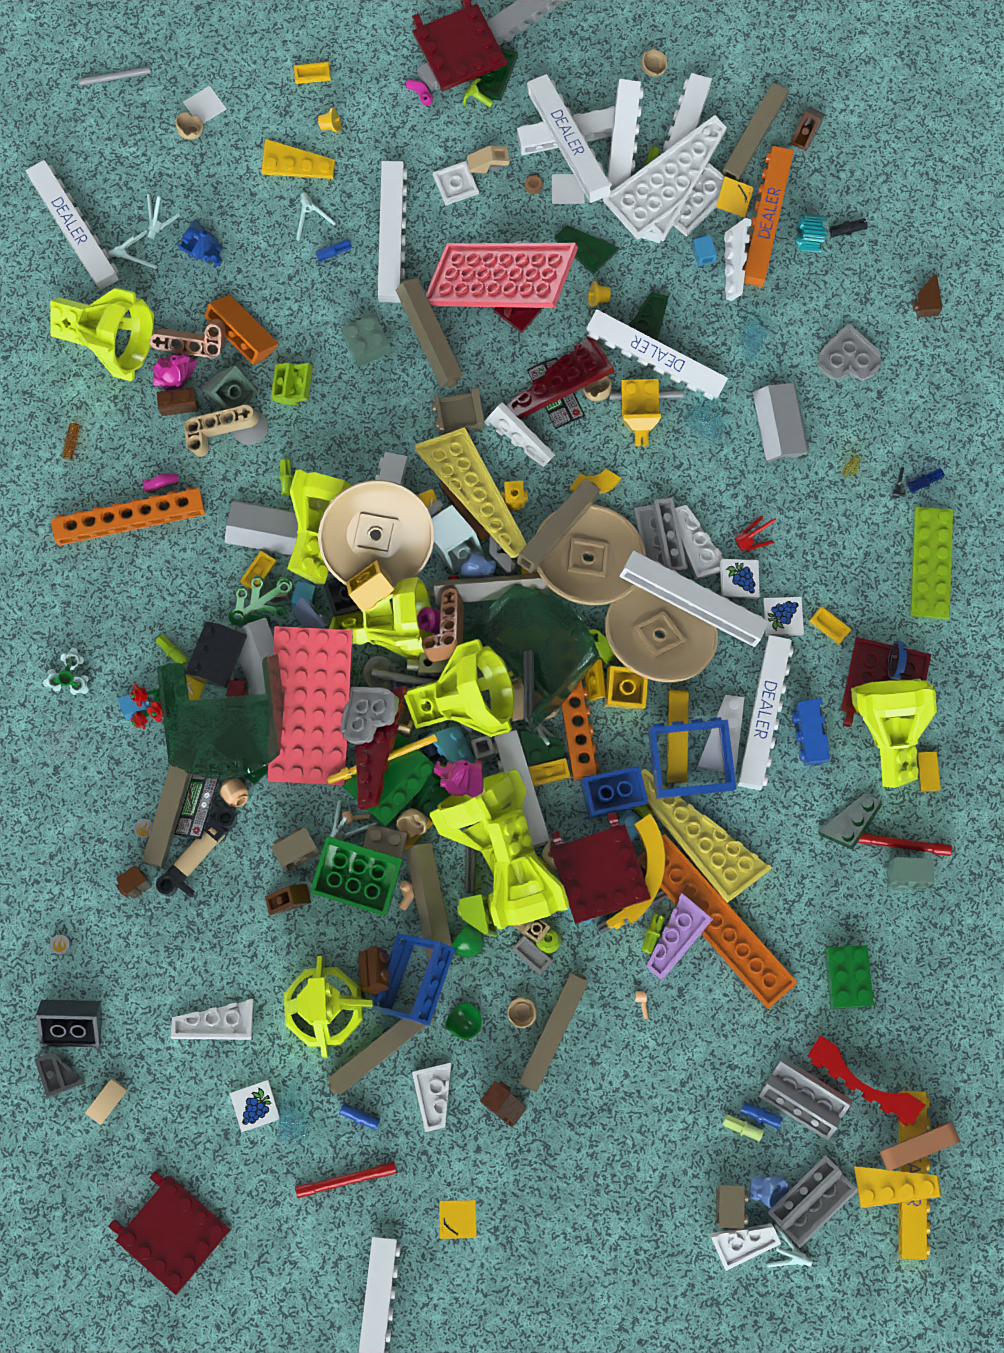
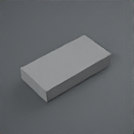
[511,935,554,976]

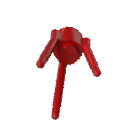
[734,516,776,552]

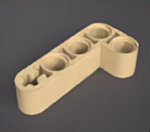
[184,405,259,457]

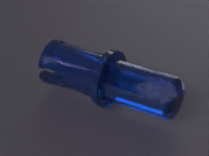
[907,468,945,494]

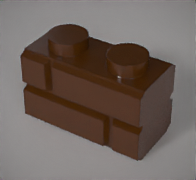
[156,387,198,416]
[116,866,152,899]
[358,946,391,995]

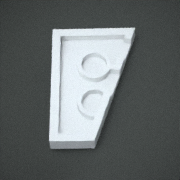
[412,1063,451,1132]
[709,1224,781,1271]

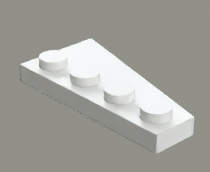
[673,163,725,237]
[724,218,751,301]
[484,402,555,467]
[675,505,723,580]
[697,695,745,773]
[171,999,254,1040]

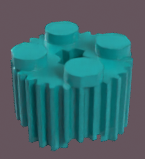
[795,214,827,253]

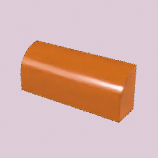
[204,294,279,365]

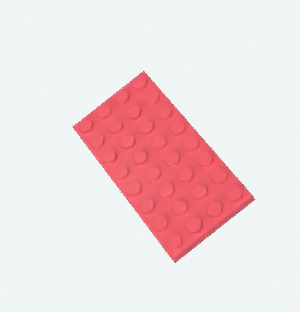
[426,243,578,308]
[268,626,353,785]

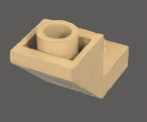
[467,145,510,173]
[511,676,524,722]
[512,919,551,943]

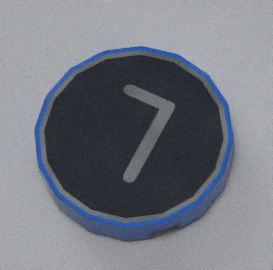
[888,641,907,680]

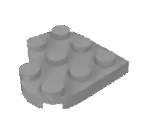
[817,323,881,381]
[340,687,399,745]

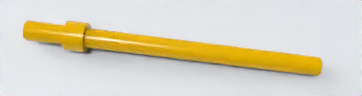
[327,734,438,784]

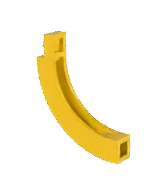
[606,813,665,930]

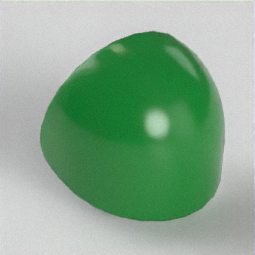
[452,923,484,958]
[445,1002,482,1040]

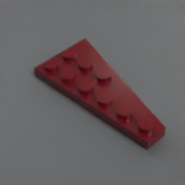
[507,335,615,419]
[356,686,408,810]

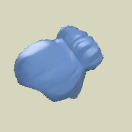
[460,551,496,578]
[750,1175,789,1208]

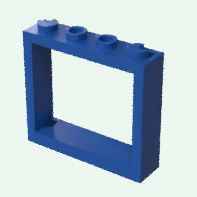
[648,717,737,799]
[372,933,455,1026]

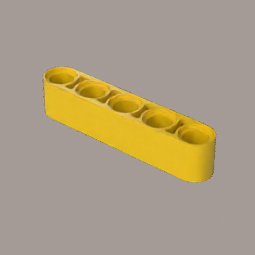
[667,690,689,783]

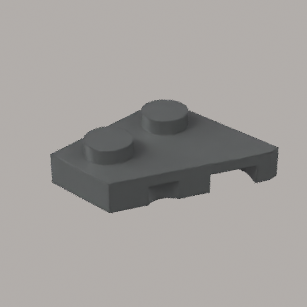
[34,1052,84,1098]

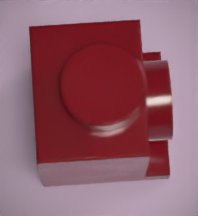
[225,678,249,709]

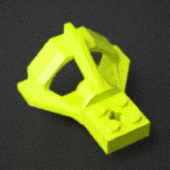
[50,288,154,381]
[287,469,352,584]
[329,577,434,659]
[404,639,515,737]
[851,678,937,788]
[429,769,527,876]
[487,809,569,929]
[284,956,374,1058]

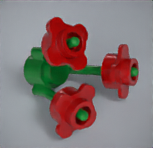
[130,684,175,730]

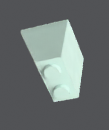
[431,505,484,574]

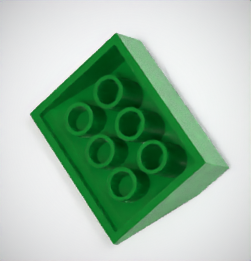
[342,732,435,827]
[310,836,403,916]

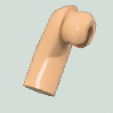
[397,880,415,911]

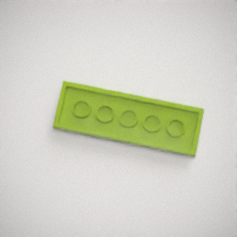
[910,507,953,620]

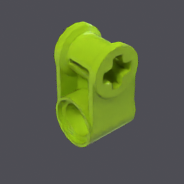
[584,629,615,666]

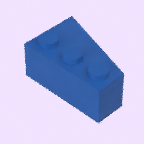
[792,698,830,766]

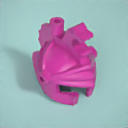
[152,354,197,391]
[434,759,484,798]

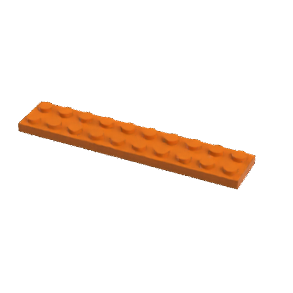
[637,834,798,1010]

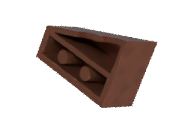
[480,1081,527,1128]

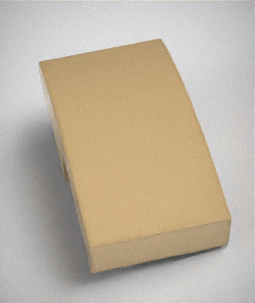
[85,1078,128,1125]

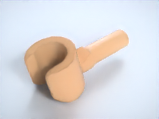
[342,811,370,824]
[635,991,649,1019]

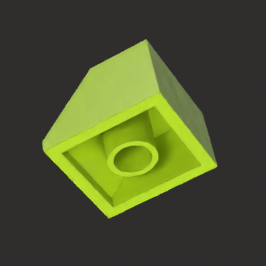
[457,894,498,937]

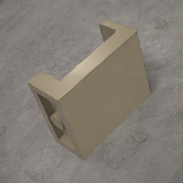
[431,388,485,435]

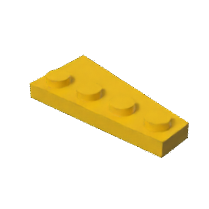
[261,139,335,179]
[854,1166,942,1208]

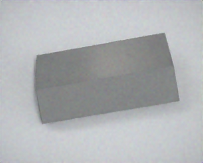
[753,383,809,462]
[633,497,687,573]
[225,500,298,555]
[238,618,274,705]
[758,1057,852,1140]
[768,1155,858,1248]

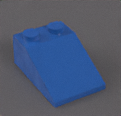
[580,766,649,820]

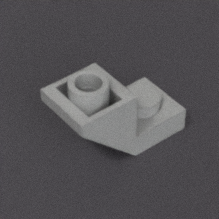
[489,535,515,576]

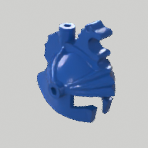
[177,220,223,268]

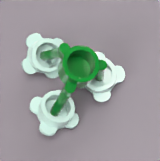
[43,648,89,695]

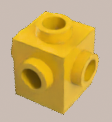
[501,481,528,511]

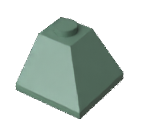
[201,365,258,410]

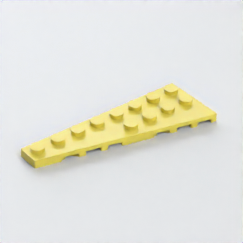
[414,427,527,559]
[641,769,772,903]

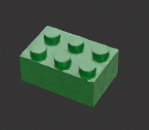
[824,945,874,1010]

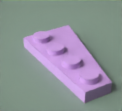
[646,893,713,980]

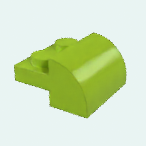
[270,362,313,405]

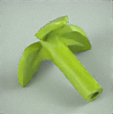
[463,78,493,107]

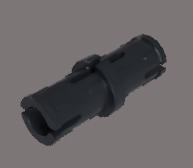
[829,218,868,238]

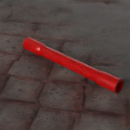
[858,832,952,856]
[295,1162,397,1198]

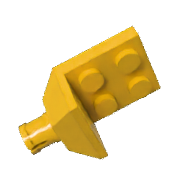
[621,379,661,447]

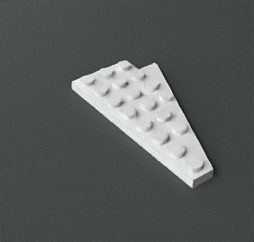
[603,115,727,242]

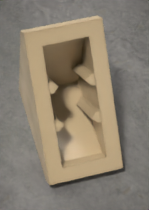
[397,704,415,738]

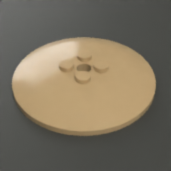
[318,480,434,588]
[536,504,646,605]
[605,586,718,682]

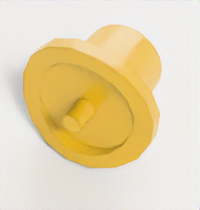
[318,107,342,133]
[588,281,611,307]

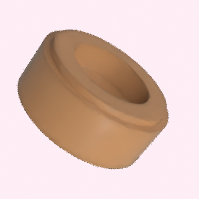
[525,175,543,194]

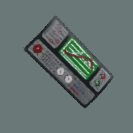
[527,357,586,429]
[174,765,222,839]

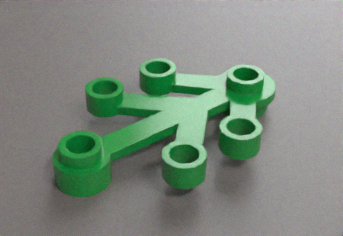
[228,576,292,626]

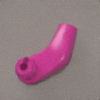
[406,79,433,106]
[142,473,178,492]

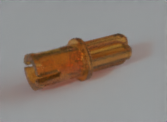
[61,423,80,460]

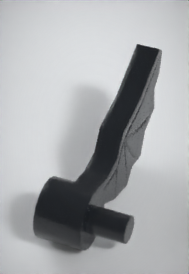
[892,467,905,498]

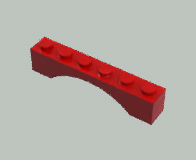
[807,1035,926,1127]

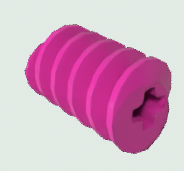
[417,607,441,634]

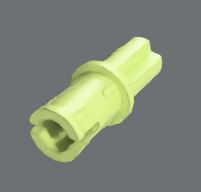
[723,1115,764,1142]

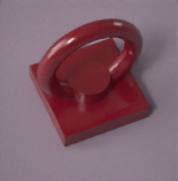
[494,307,544,333]

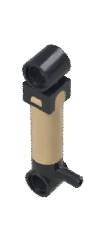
[156,808,237,897]

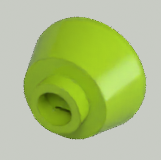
[535,927,561,954]

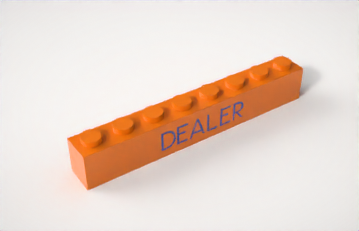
[742,146,794,288]

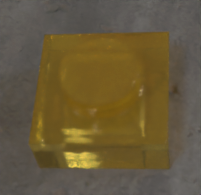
[841,455,862,479]

